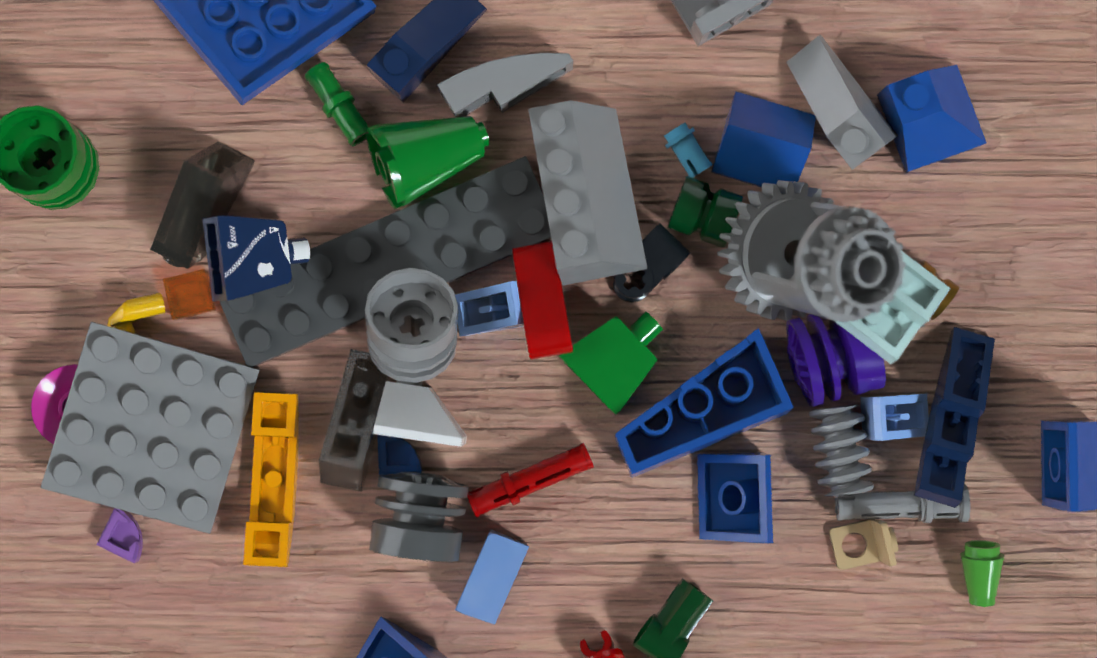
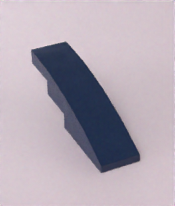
[914,327,995,508]

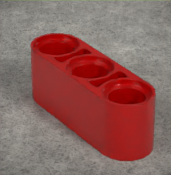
[512,241,573,360]

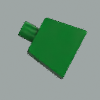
[559,311,663,415]

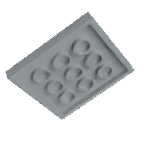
[41,322,260,534]

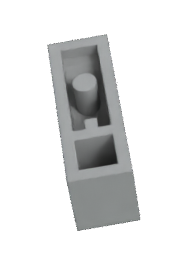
[787,35,898,170]

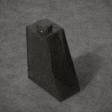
[150,141,255,269]

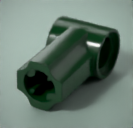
[632,578,713,658]

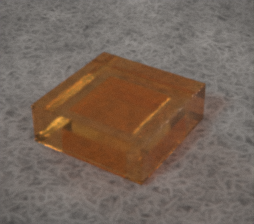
[163,269,216,321]

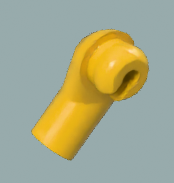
[107,293,166,333]

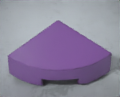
[96,508,143,563]

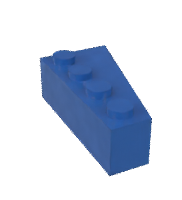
[615,328,794,478]

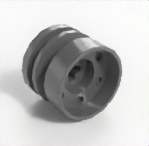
[369,471,469,562]

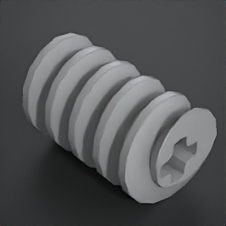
[809,405,874,496]

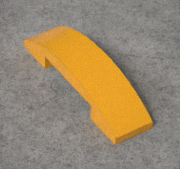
[243,392,299,567]

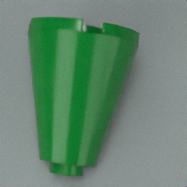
[366,116,489,209]

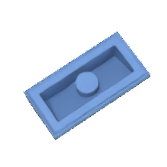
[455,529,529,625]

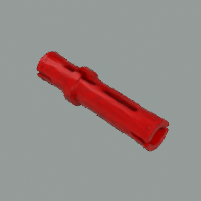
[467,442,594,518]

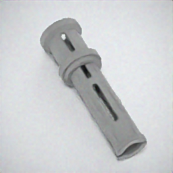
[835,484,970,523]

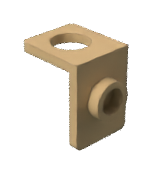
[829,519,898,570]

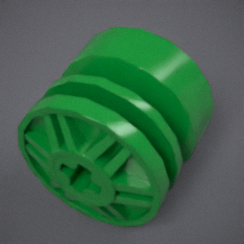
[0,105,100,210]

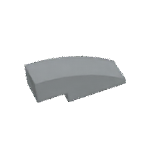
[437,53,573,117]

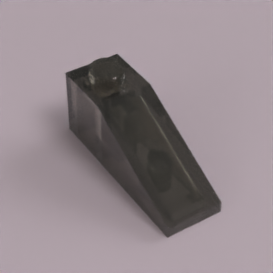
[319,349,389,492]

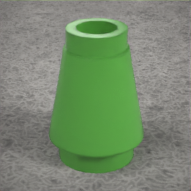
[960,540,1004,607]

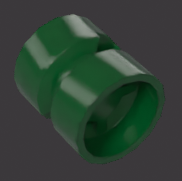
[667,176,743,248]

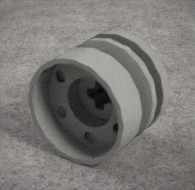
[365,268,458,383]

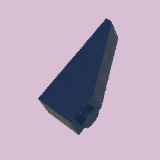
[367,0,487,103]

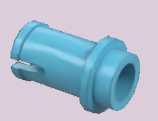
[664,123,713,178]

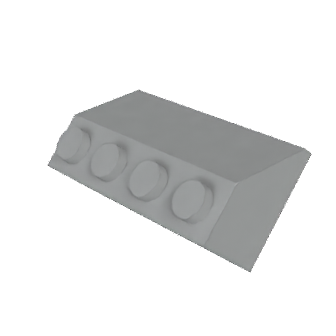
[528,100,648,286]

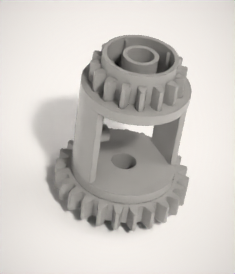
[717,180,906,322]

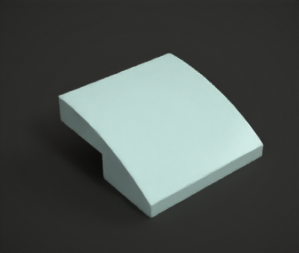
[835,251,951,364]

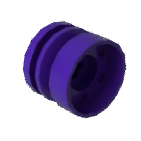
[786,314,886,407]

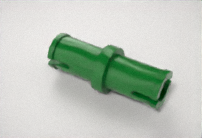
[304,62,370,146]

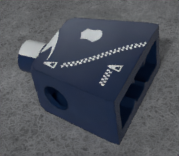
[203,215,310,301]

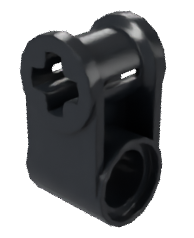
[613,223,691,303]

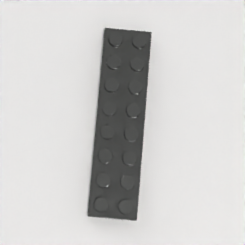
[219,156,551,367]

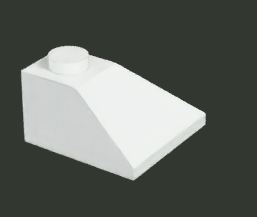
[373,381,467,447]

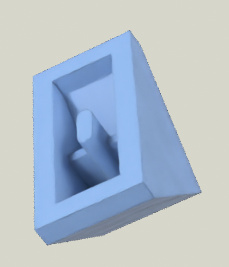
[455,281,524,337]
[860,394,929,441]

